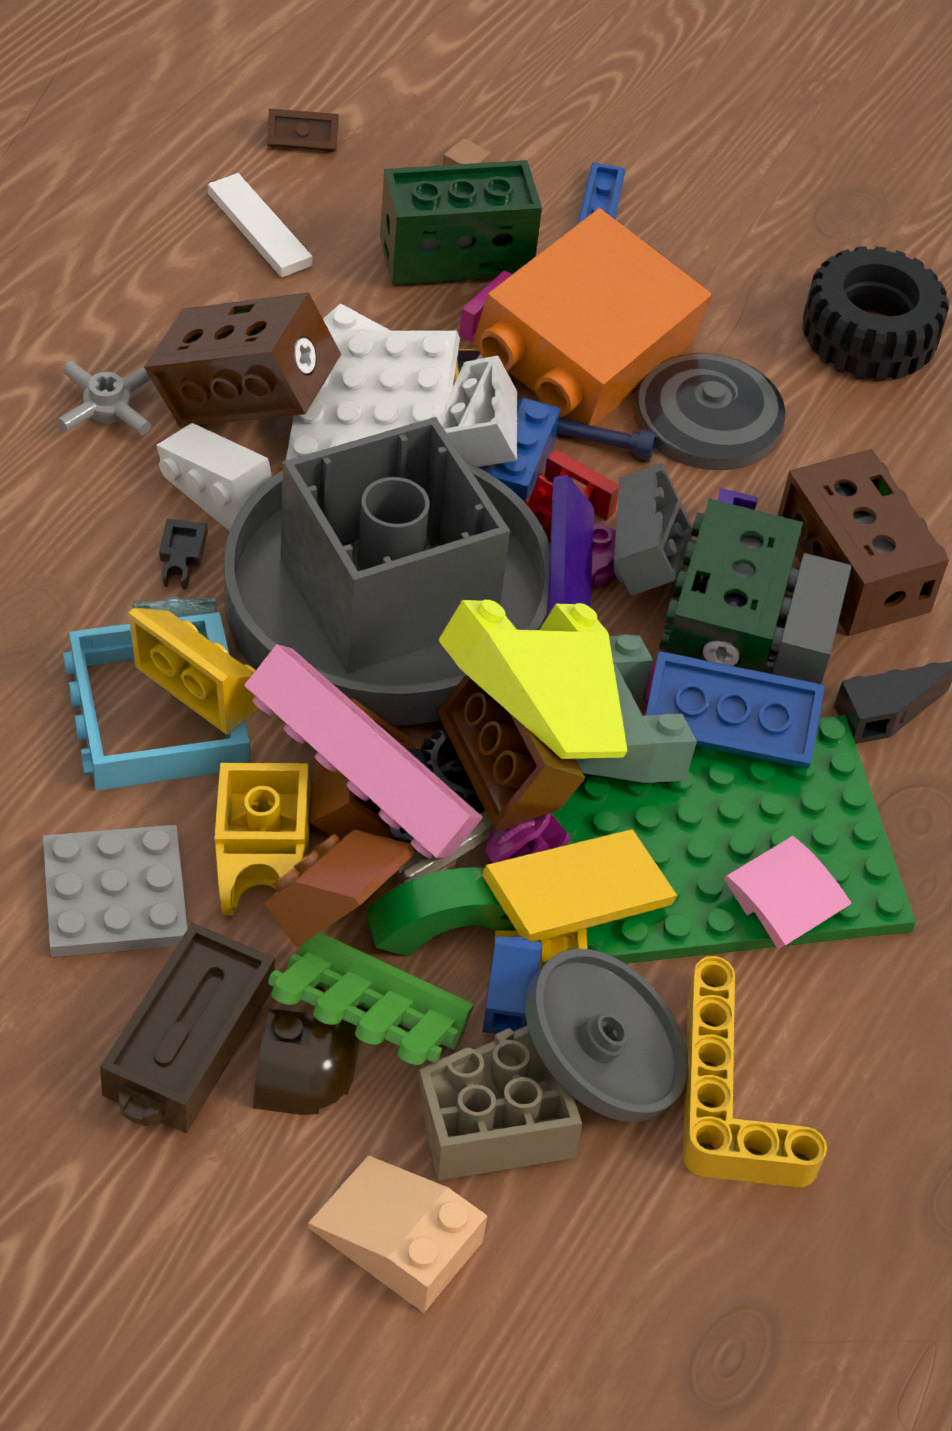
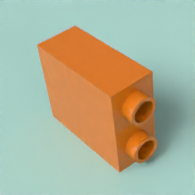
[473,208,713,426]

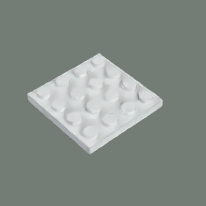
[286,331,460,461]

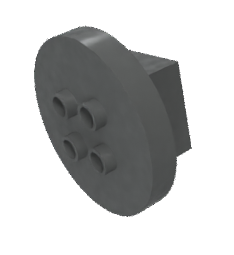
[224,417,550,726]

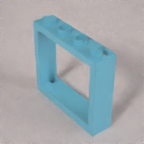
[63,612,250,791]

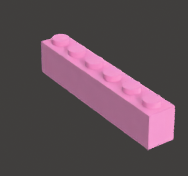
[244,644,483,859]

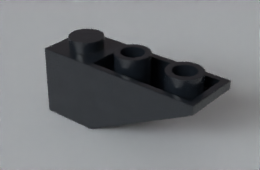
[834,661,952,744]

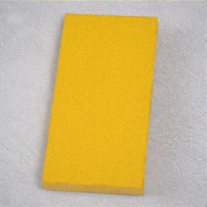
[482,829,677,942]

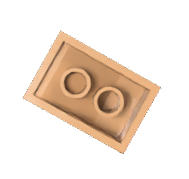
[308,1155,487,1313]

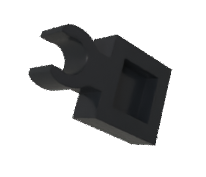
[159,519,208,589]

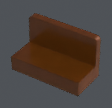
[267,108,339,151]

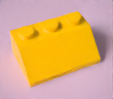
[128,608,258,735]

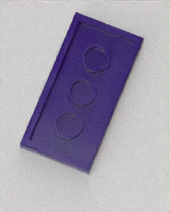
[547,475,594,617]

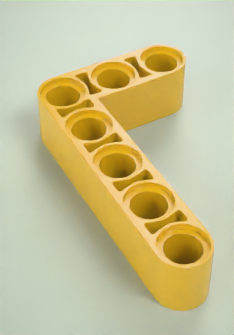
[683,956,827,1187]

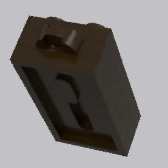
[100,922,275,1134]

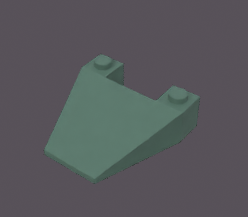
[575,634,697,783]

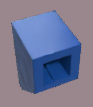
[482,936,542,1034]

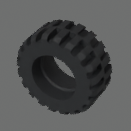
[802,246,949,381]

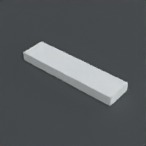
[208,173,313,278]

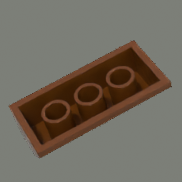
[437,675,585,831]

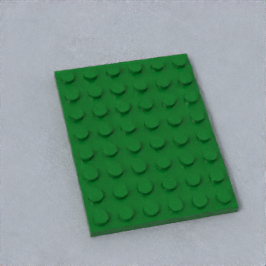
[552,715,916,964]

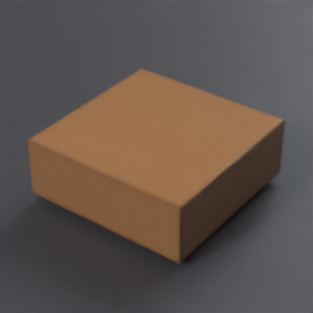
[443,138,492,165]

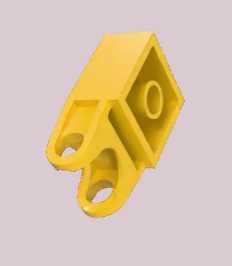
[214,763,311,916]

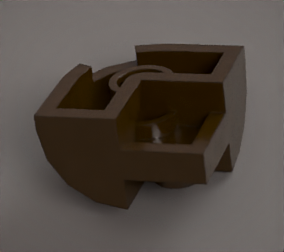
[253,1008,360,1115]

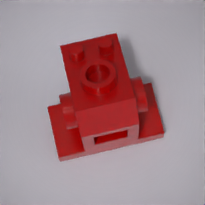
[524,449,619,542]

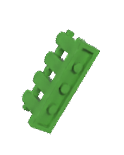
[268,932,475,1065]

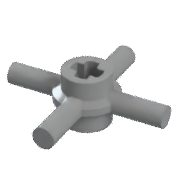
[57,361,151,436]

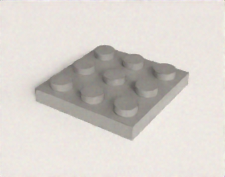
[43,825,188,957]

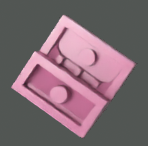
[724,836,852,949]

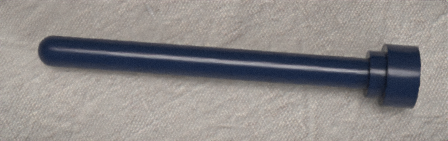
[557,418,657,462]

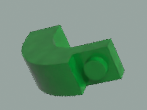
[365,867,517,956]

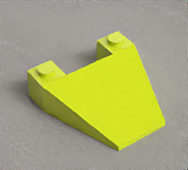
[439,600,628,759]

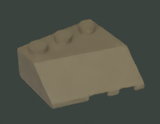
[419,1025,582,1181]

